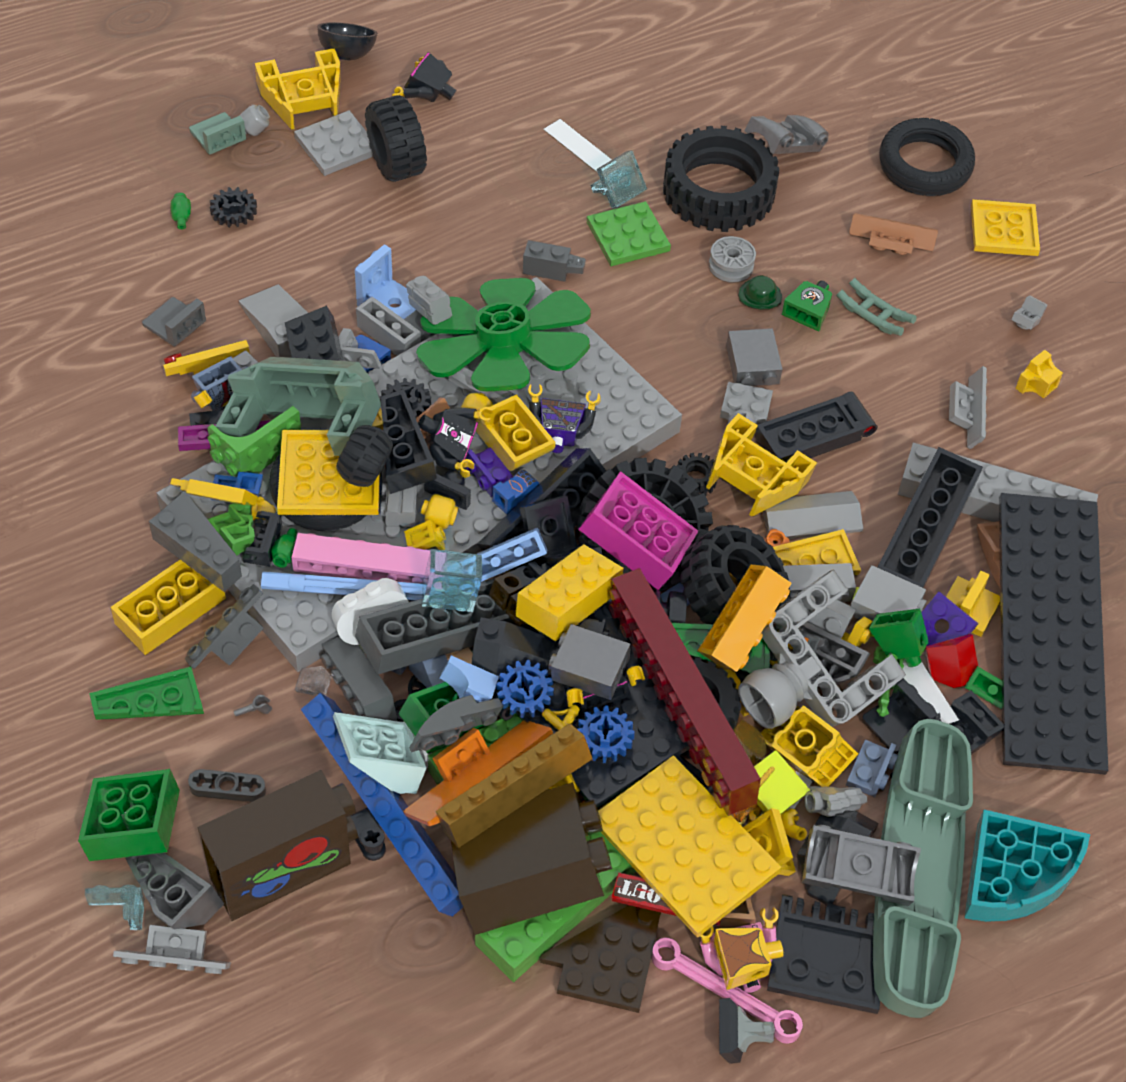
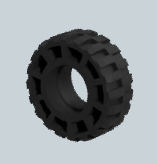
[680,525,790,625]

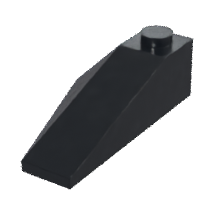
[471,617,560,680]

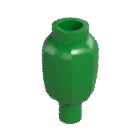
[170,193,191,230]
[271,528,298,568]

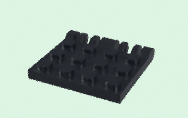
[767,894,880,1014]

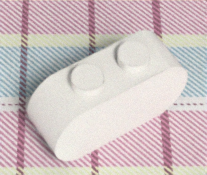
[332,578,409,645]

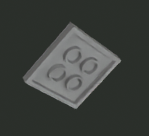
[294,110,373,176]

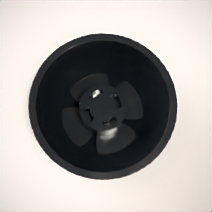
[317,22,378,61]

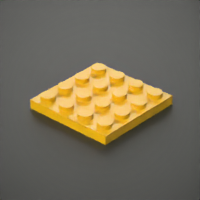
[277,430,380,515]

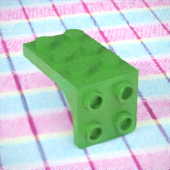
[208,406,301,477]

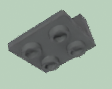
[142,297,206,347]

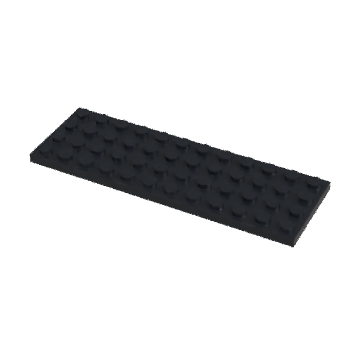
[999,493,1109,775]

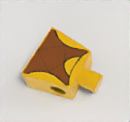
[713,928,783,990]

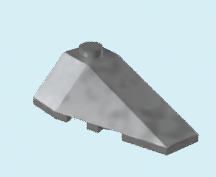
[125,853,224,929]

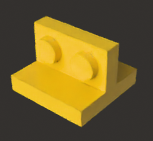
[944,571,1000,637]
[743,808,796,876]

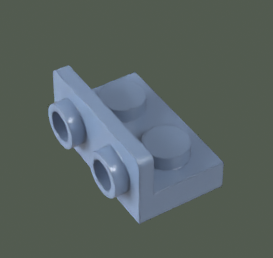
[846,740,898,797]

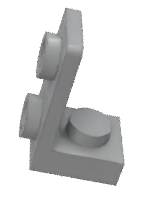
[339,328,381,369]

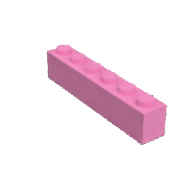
[292,533,447,587]

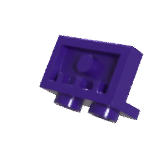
[466,447,514,498]

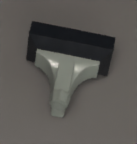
[719,998,775,1064]

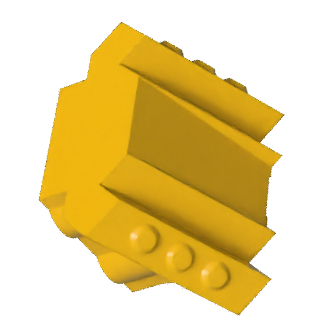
[757,705,858,787]

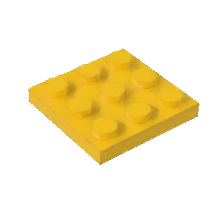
[971,199,1040,256]

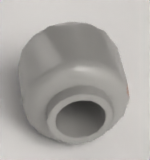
[239,105,270,136]

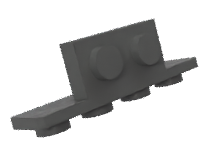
[185,584,264,669]

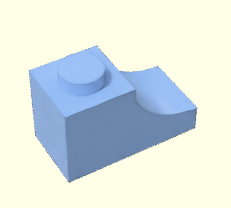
[440,655,499,703]

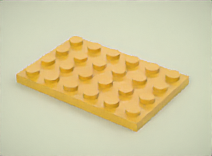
[598,755,782,938]

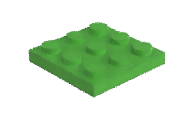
[587,201,671,267]

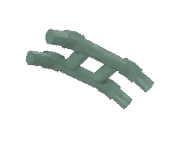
[836,278,917,336]

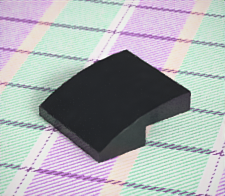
[936,690,1004,755]

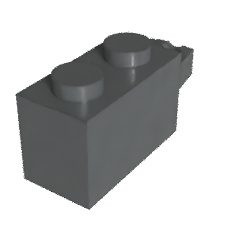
[523,240,586,282]

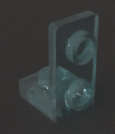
[85,885,145,930]

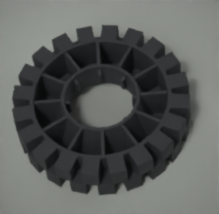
[577,458,713,593]

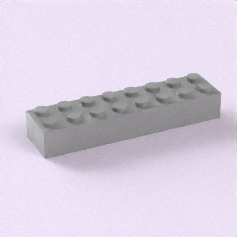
[898,443,1098,522]

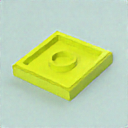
[754,750,810,815]

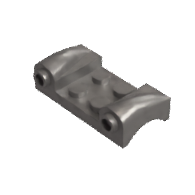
[744,115,829,154]
[802,825,921,906]

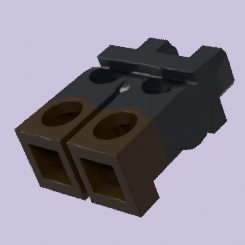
[489,560,551,627]

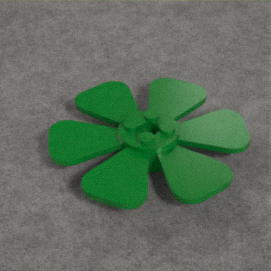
[416,278,591,392]

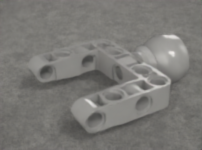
[738,569,906,729]

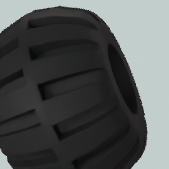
[336,425,393,487]

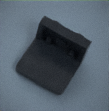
[862,678,938,754]

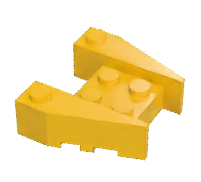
[255,48,341,130]
[706,413,817,517]

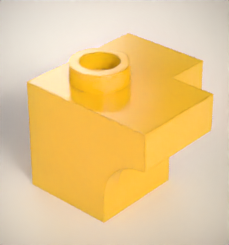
[1015,350,1063,399]

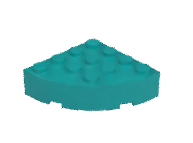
[964,810,1090,922]

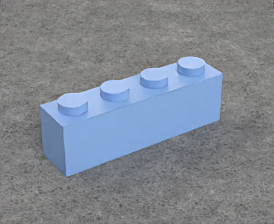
[444,527,548,590]

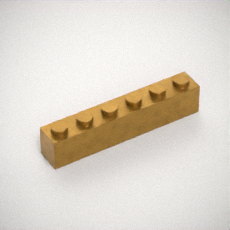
[435,723,592,848]

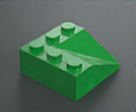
[78,769,180,861]

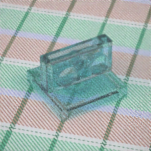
[590,150,647,208]

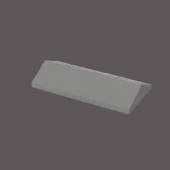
[762,491,863,539]

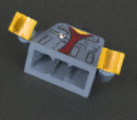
[191,356,248,411]

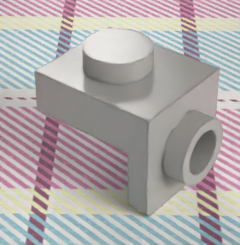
[1011,295,1047,330]

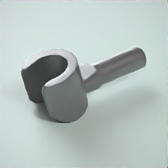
[234,695,272,717]

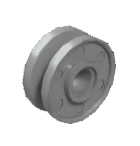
[709,236,756,282]

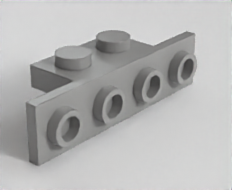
[949,366,987,449]
[113,925,231,974]

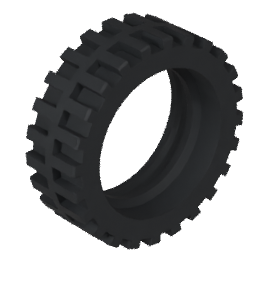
[663,126,779,232]

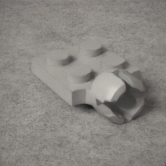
[720,382,773,425]

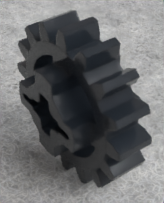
[210,187,257,228]
[380,378,431,418]

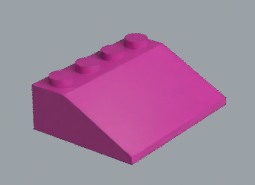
[579,471,698,590]

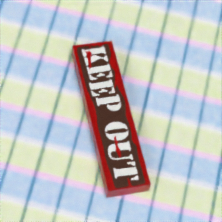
[611,872,721,926]

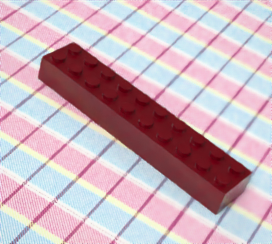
[609,568,761,816]

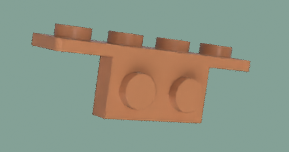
[849,213,938,255]

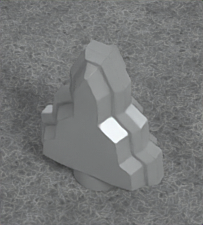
[804,786,867,817]

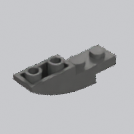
[409,695,503,752]

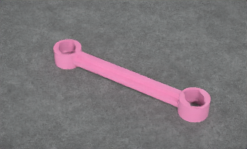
[652,938,803,1044]

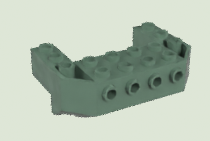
[215,357,381,456]

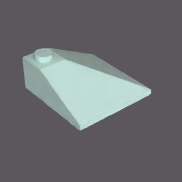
[333,712,426,794]

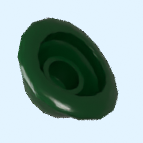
[738,275,782,310]

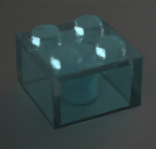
[422,549,482,612]

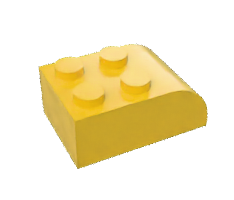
[476,394,556,471]

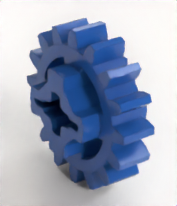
[497,660,554,718]
[577,706,634,763]

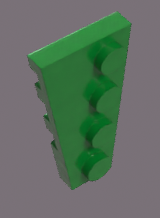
[672,623,770,673]
[89,667,204,720]

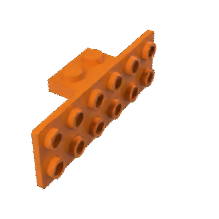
[403,721,553,826]

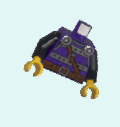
[528,384,601,453]

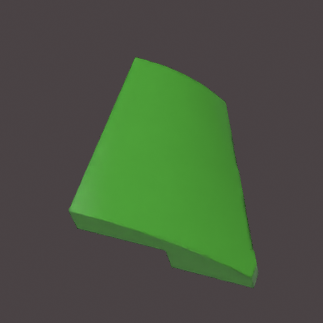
[208,503,255,556]

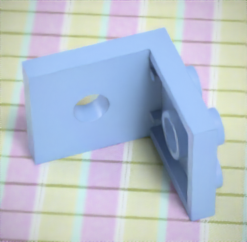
[355,244,416,319]

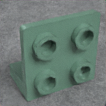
[189,112,246,155]

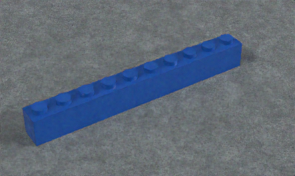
[301,693,463,917]

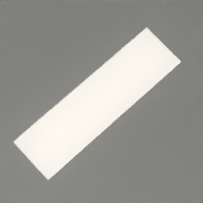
[544,119,614,172]
[903,659,959,724]

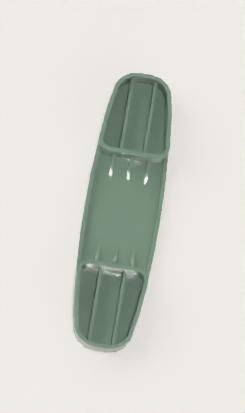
[873,719,973,1018]

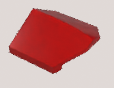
[925,634,978,688]

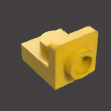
[404,520,446,551]

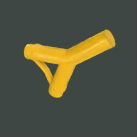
[542,705,580,731]

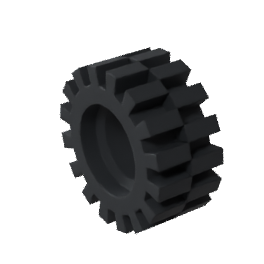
[677,453,717,496]

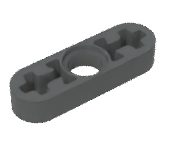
[188,769,266,802]

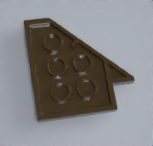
[540,905,661,1013]

